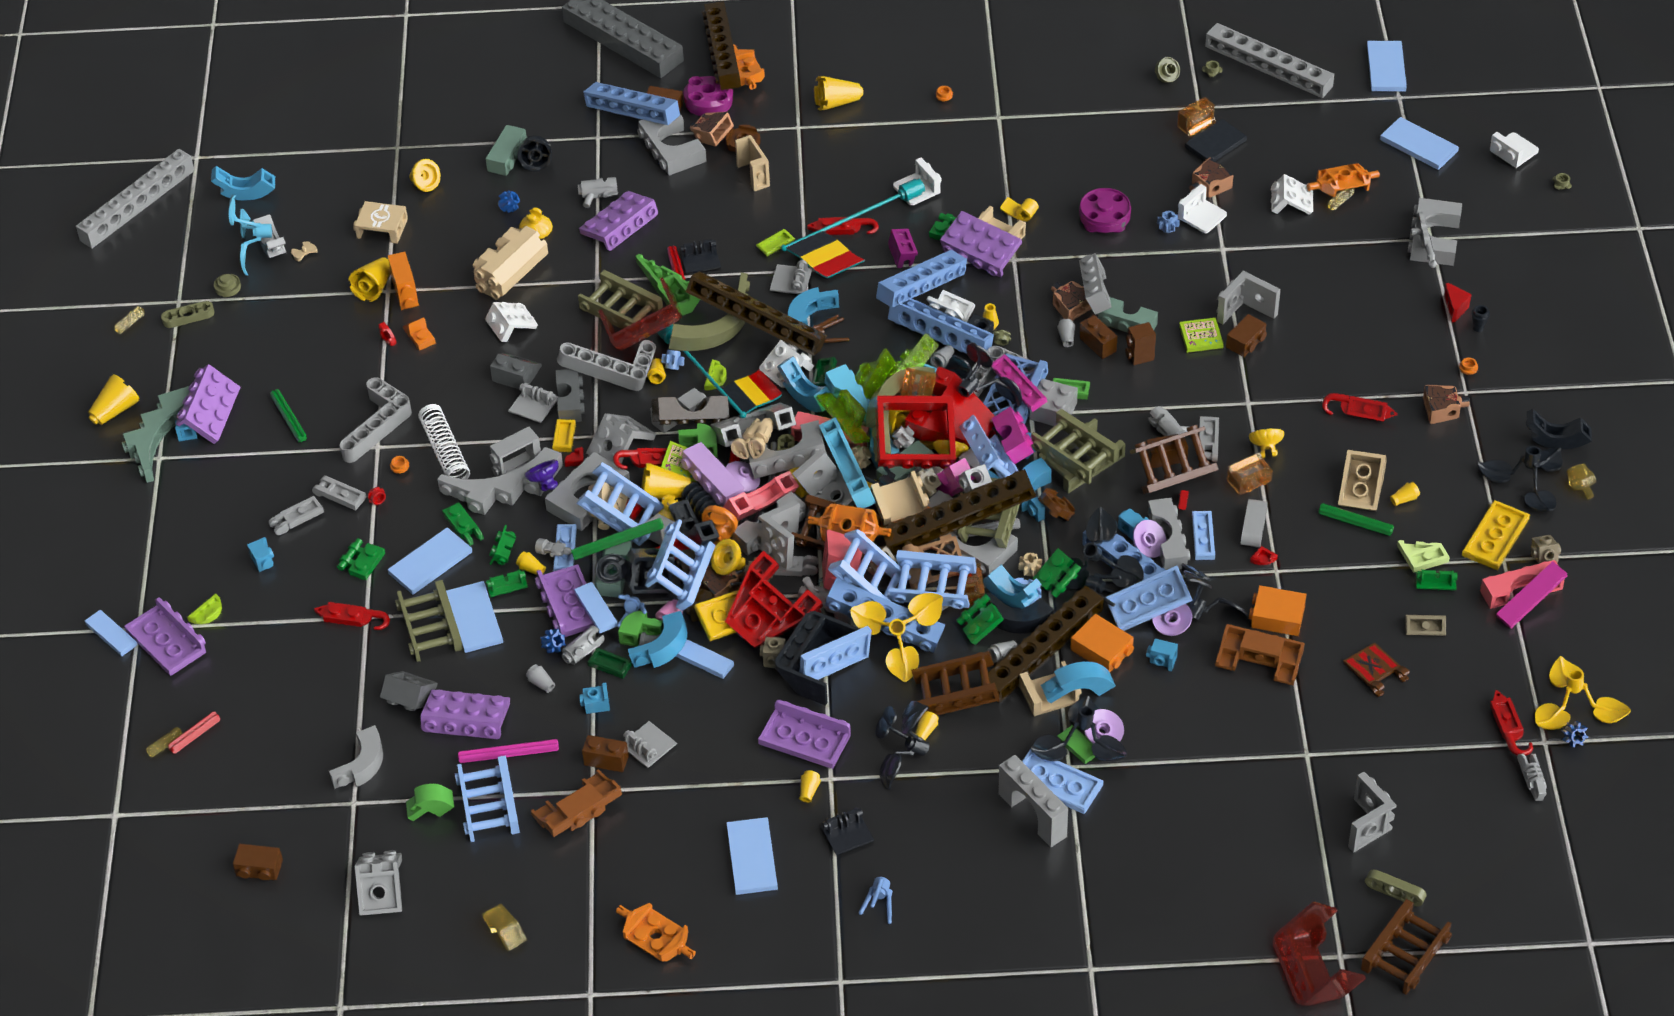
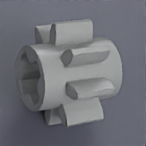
[892,426,915,449]

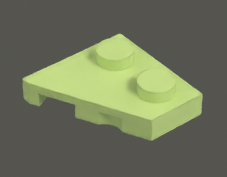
[1397,540,1450,573]

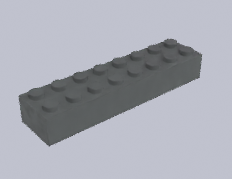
[562,0,684,78]

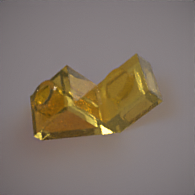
[482,904,527,951]

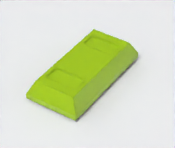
[756,229,795,257]

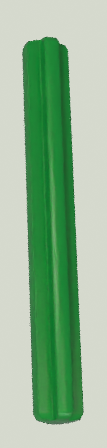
[571,518,664,560]

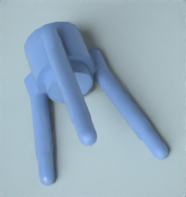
[617,594,647,628]
[859,877,893,924]

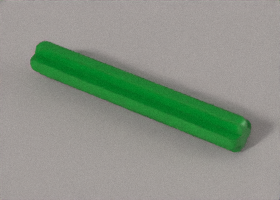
[270,389,307,443]
[1319,503,1394,536]

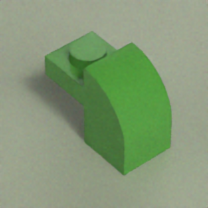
[678,423,718,457]
[618,611,664,647]
[406,784,454,821]

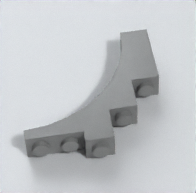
[437,447,563,515]

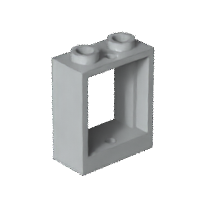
[490,426,541,477]

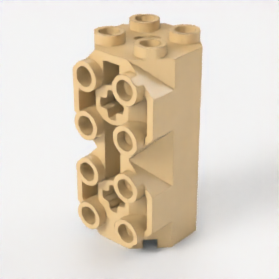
[473,226,548,300]

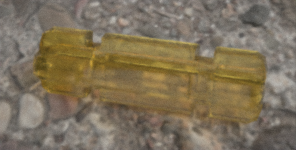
[1328,188,1355,210]
[114,306,145,334]
[146,727,183,757]

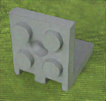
[1216,271,1280,324]
[586,413,656,463]
[792,449,855,507]
[757,500,800,570]
[1348,772,1396,853]
[355,850,402,915]

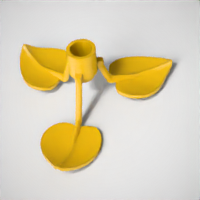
[851,593,943,682]
[1535,656,1631,730]

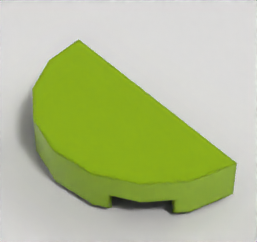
[704,359,727,390]
[187,594,222,624]

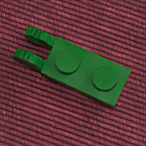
[442,502,484,546]

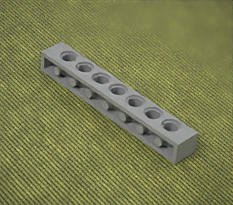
[1205,23,1334,98]
[76,149,194,248]

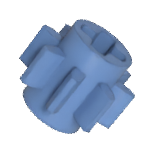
[1157,211,1180,233]
[661,350,685,370]

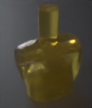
[1567,464,1596,499]

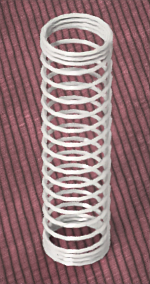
[418,404,470,479]

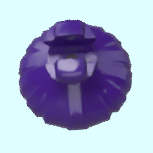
[525,459,559,491]

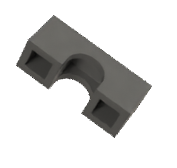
[556,369,585,422]

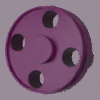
[683,76,733,116]
[1079,188,1131,233]

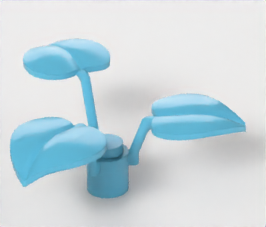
[228,195,272,276]

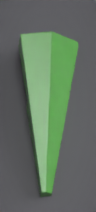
[635,254,700,318]

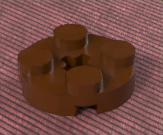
[726,125,761,152]
[1038,488,1075,521]

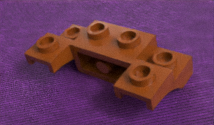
[1215,624,1305,686]
[531,769,622,837]

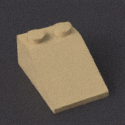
[1338,450,1387,511]

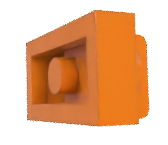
[403,317,436,351]

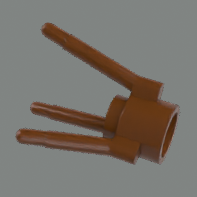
[812,315,850,343]

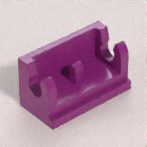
[888,229,918,268]

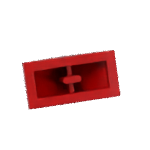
[1444,283,1471,322]

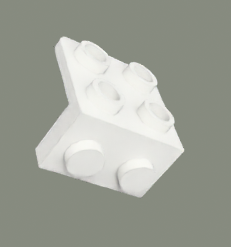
[1490,132,1539,168]
[893,157,941,206]
[1271,174,1313,214]
[1178,184,1227,233]
[926,290,975,322]
[485,302,538,342]
[759,340,814,388]

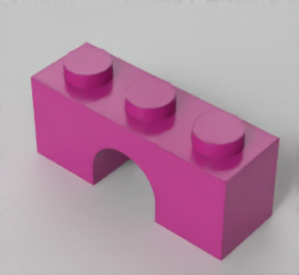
[992,406,1034,464]
[936,458,975,497]

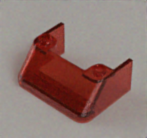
[598,277,682,350]
[1273,901,1366,1006]

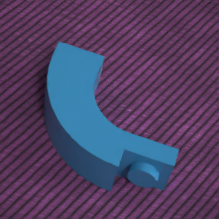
[211,166,275,200]
[788,287,839,325]
[777,356,836,412]
[1019,457,1051,522]
[981,564,1041,609]
[628,611,688,668]
[1041,662,1116,703]

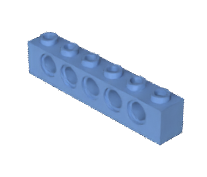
[584,82,680,125]
[876,250,967,307]
[888,299,994,354]
[1082,530,1165,581]
[825,578,945,653]

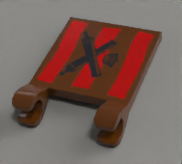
[1344,642,1409,697]

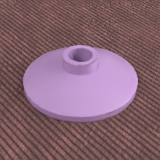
[725,461,760,493]
[1133,520,1167,558]
[1152,604,1192,636]
[1084,709,1124,744]

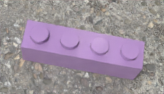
[681,442,745,507]

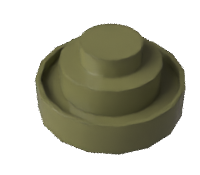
[1155,57,1180,83]
[214,274,241,297]

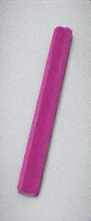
[458,739,559,763]

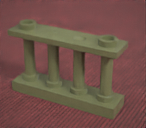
[578,270,663,337]
[1031,409,1119,484]
[1038,418,1126,493]
[957,471,1020,548]
[395,580,463,662]

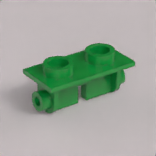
[489,525,516,565]
[486,569,528,597]
[1416,569,1457,590]

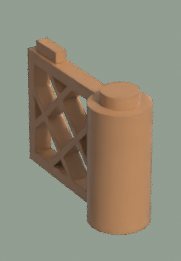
[901,534,962,589]

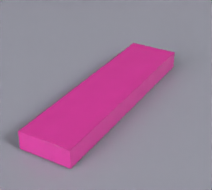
[991,354,1048,412]
[1496,561,1567,629]

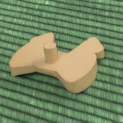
[291,242,318,261]

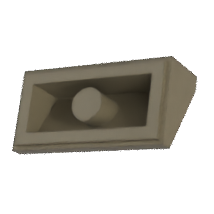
[1404,615,1446,636]

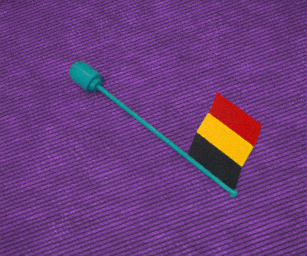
[781,179,925,279]
[655,318,782,418]

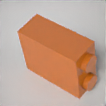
[388,252,419,310]
[1249,585,1306,636]
[1071,614,1134,672]

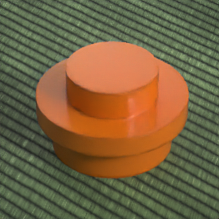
[936,86,953,101]
[1459,357,1478,375]
[390,456,409,474]

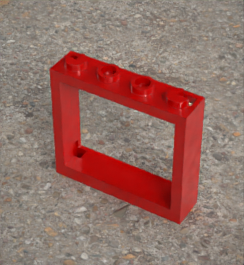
[875,396,956,469]

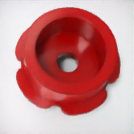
[368,487,386,505]

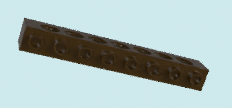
[702,1,741,90]
[685,271,827,356]
[884,469,1037,556]
[981,586,1104,704]

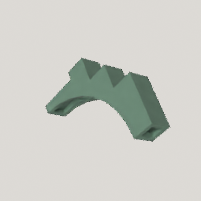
[122,386,190,483]

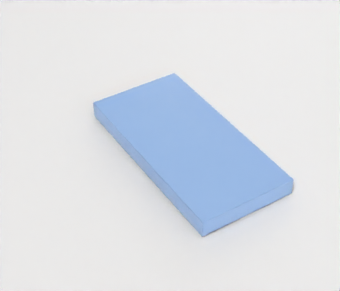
[1367,41,1407,91]
[1380,117,1459,170]
[388,528,472,595]
[1106,566,1193,631]
[446,581,503,653]
[799,626,872,680]
[1022,749,1103,814]
[727,817,778,895]

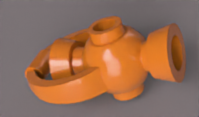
[702,505,738,546]

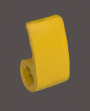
[1000,197,1038,222]

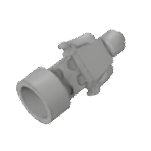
[535,538,571,557]

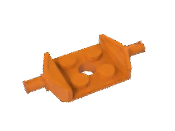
[733,45,765,90]
[1307,163,1380,197]
[808,503,891,542]
[616,903,696,962]

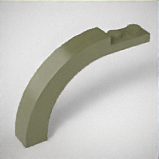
[669,272,750,351]
[866,367,935,462]

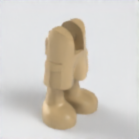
[731,418,773,459]

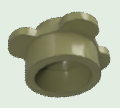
[1202,61,1222,77]
[1552,173,1572,189]
[993,330,1011,346]

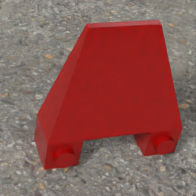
[905,366,994,447]
[725,550,823,648]

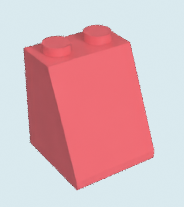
[822,530,862,590]

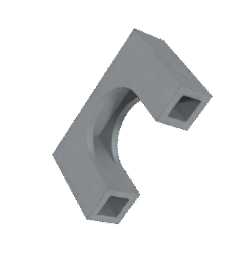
[637,114,706,175]
[1408,198,1462,266]
[710,403,797,447]
[749,420,827,479]
[545,452,630,531]
[929,510,1018,577]
[999,755,1068,847]

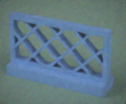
[984,354,1048,424]

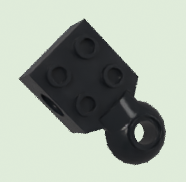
[595,548,675,594]

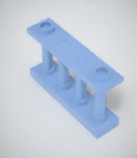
[959,415,1018,478]
[576,462,664,546]
[645,519,715,611]
[828,529,912,601]
[889,550,977,609]
[455,756,520,842]

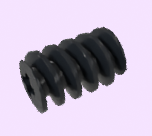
[681,482,721,521]

